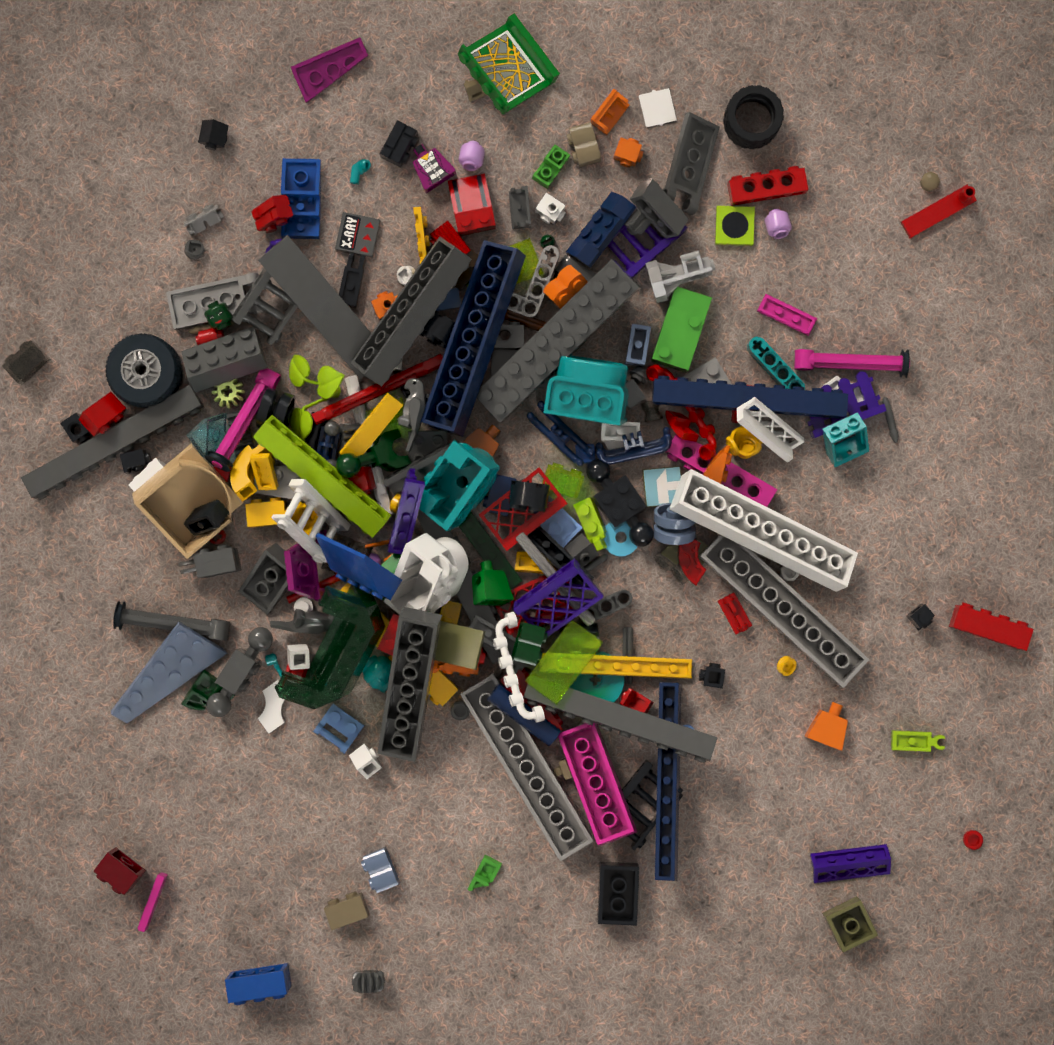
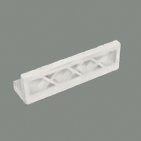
[737,397,805,462]

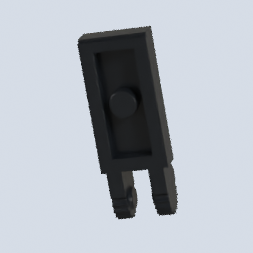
[339,253,366,308]

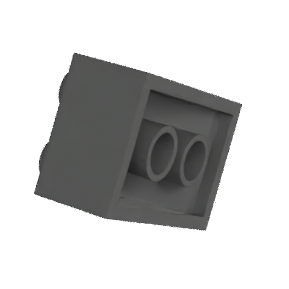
[238,543,288,615]

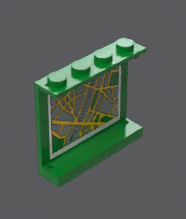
[458,13,560,115]

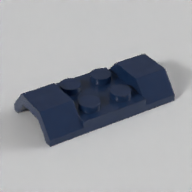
[566,191,637,268]

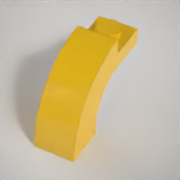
[230,445,273,502]

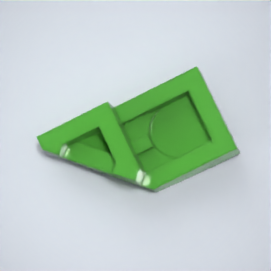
[467,855,502,891]

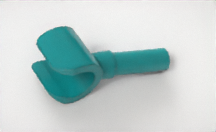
[265,654,284,678]

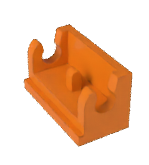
[590,89,630,135]

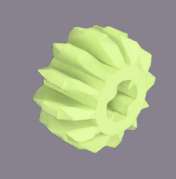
[212,379,245,409]

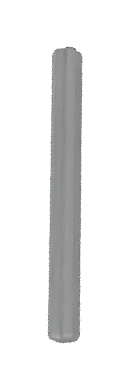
[516,532,595,626]

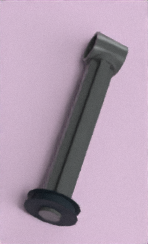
[113,601,230,641]

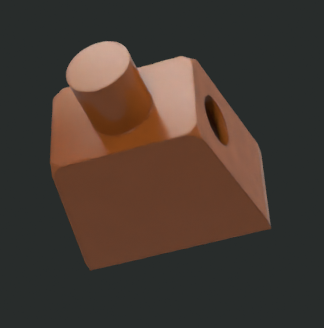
[462,424,501,457]

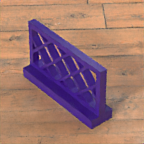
[513,558,604,637]

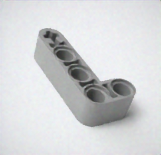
[508,245,560,317]

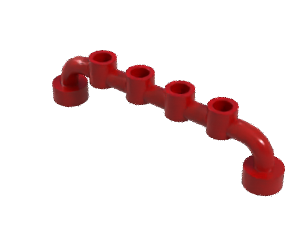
[646,364,717,461]

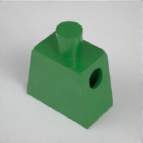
[472,560,514,606]

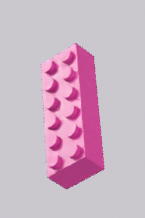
[558,723,637,846]

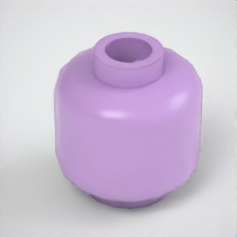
[459,141,485,171]
[764,209,792,239]

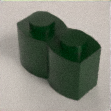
[511,622,547,666]

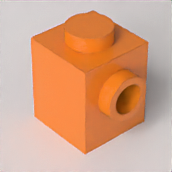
[613,137,644,168]

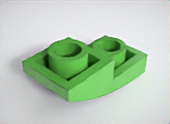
[532,145,570,189]

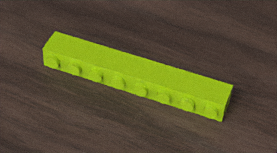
[253,415,391,538]

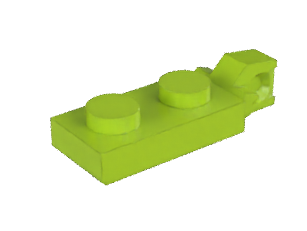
[573,497,607,551]

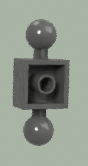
[206,627,273,717]

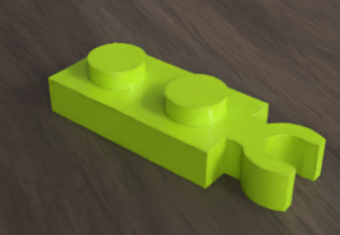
[891,730,945,752]

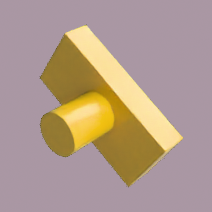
[250,453,279,490]

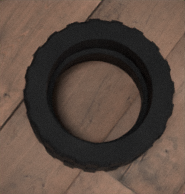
[723,85,784,149]

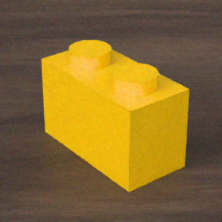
[245,497,287,528]

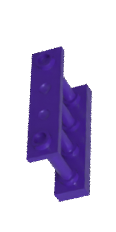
[608,225,688,278]

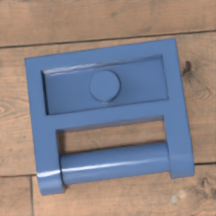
[313,703,365,754]

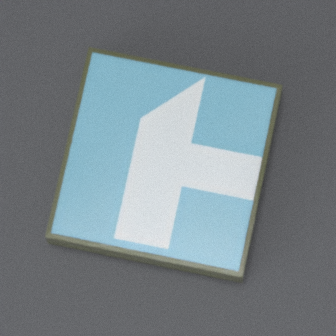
[642,466,681,508]

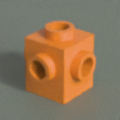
[371,291,398,321]

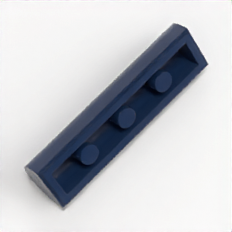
[487,684,561,746]

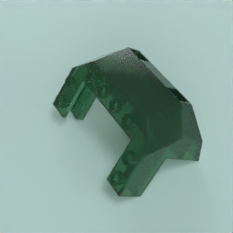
[274,585,385,709]

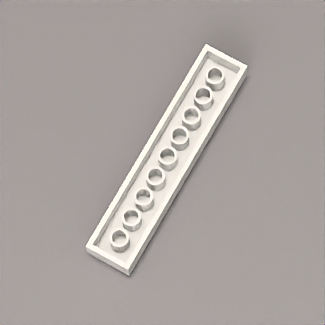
[670,469,858,592]

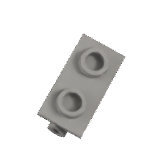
[184,204,224,235]

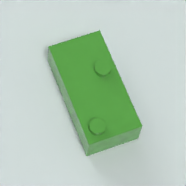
[651,287,712,373]

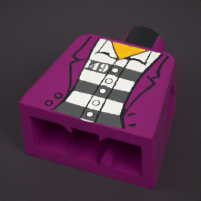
[413,144,456,194]

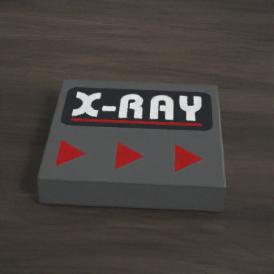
[335,212,380,258]

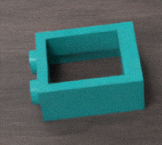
[823,412,869,467]

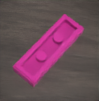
[757,294,817,336]
[137,872,168,932]

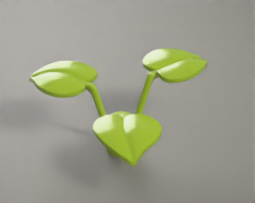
[289,355,345,442]

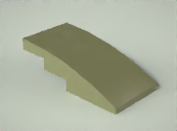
[435,621,485,670]

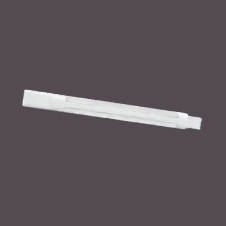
[345,375,393,514]

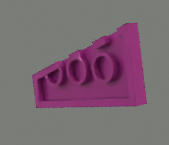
[290,37,368,103]

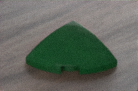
[181,669,235,711]

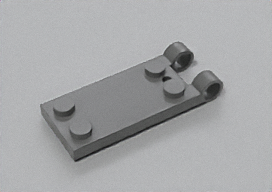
[166,273,265,330]

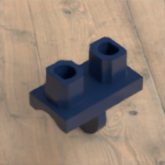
[317,426,340,460]

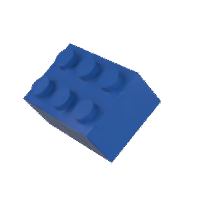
[225,963,292,1005]

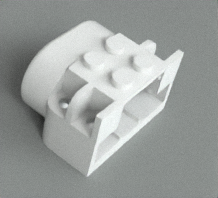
[384,533,469,615]

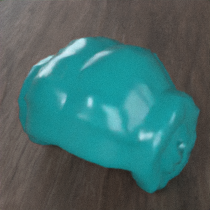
[360,655,392,693]

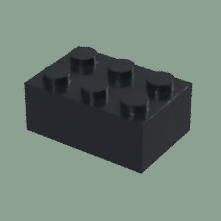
[597,862,639,926]

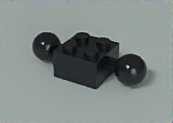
[586,459,654,547]

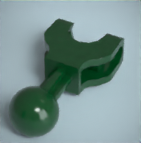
[336,429,411,478]

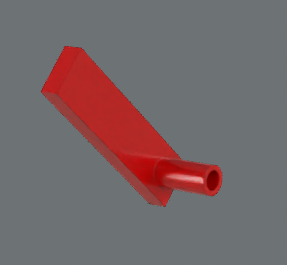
[900,184,977,238]

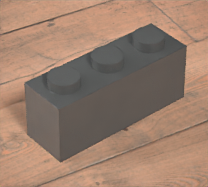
[630,179,689,239]

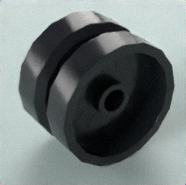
[256,387,296,428]

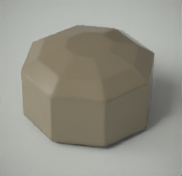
[920,172,940,192]

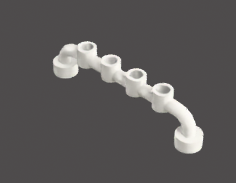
[493,612,545,723]

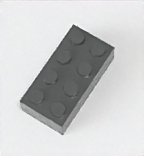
[181,326,268,393]

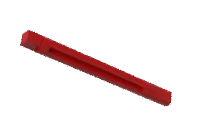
[311,353,443,425]

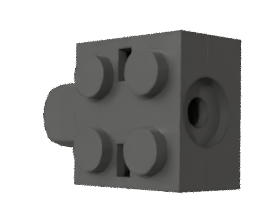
[179,544,242,578]

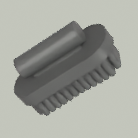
[624,208,651,235]

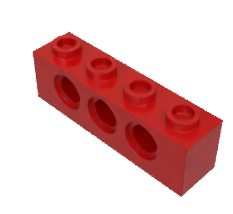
[727,166,808,206]

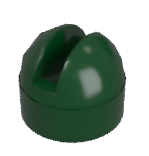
[540,235,555,249]

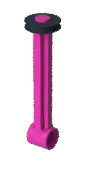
[794,349,910,378]
[205,368,281,472]

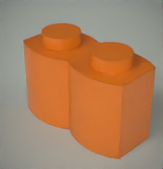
[543,265,588,309]

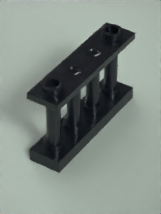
[622,759,683,851]

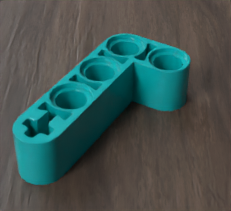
[747,337,805,390]

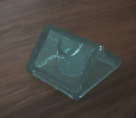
[186,413,227,457]

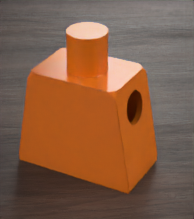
[805,702,848,751]

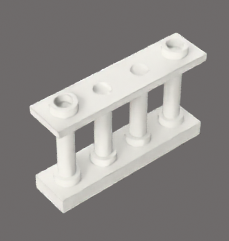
[271,479,351,564]

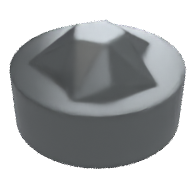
[184,240,204,260]

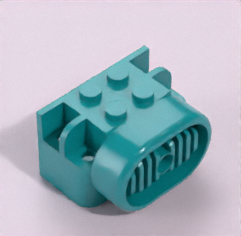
[543,356,629,426]
[419,440,501,531]

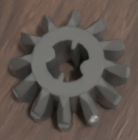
[352,970,385,993]

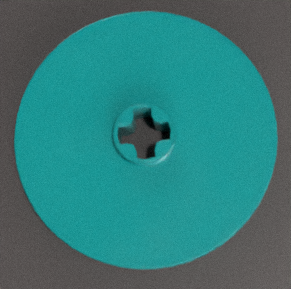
[568,651,625,703]

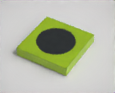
[715,206,755,246]

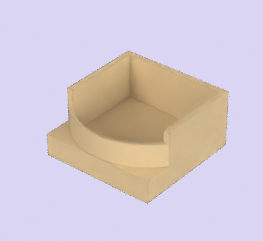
[132,443,244,559]

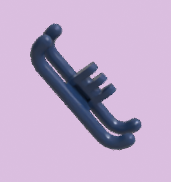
[527,401,595,467]
[596,427,672,465]

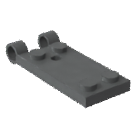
[663,112,720,215]

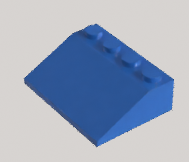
[316,533,402,601]

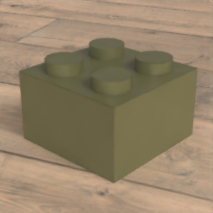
[822,896,878,953]

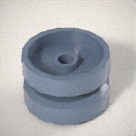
[653,503,696,545]

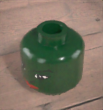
[204,301,233,331]

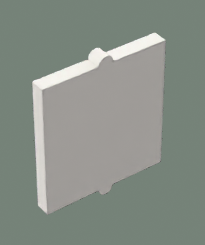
[639,88,677,128]

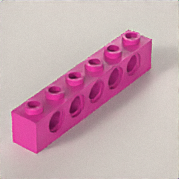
[665,434,777,507]

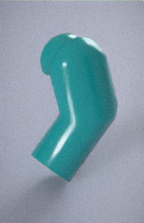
[350,159,371,185]

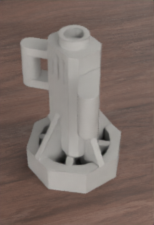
[645,250,716,303]

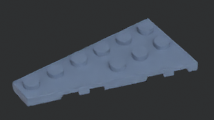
[111,622,227,723]

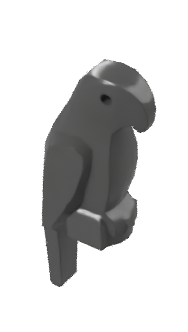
[397,378,426,452]
[270,609,344,634]

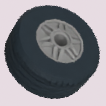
[105,333,183,408]

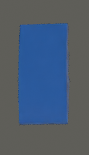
[281,158,321,239]

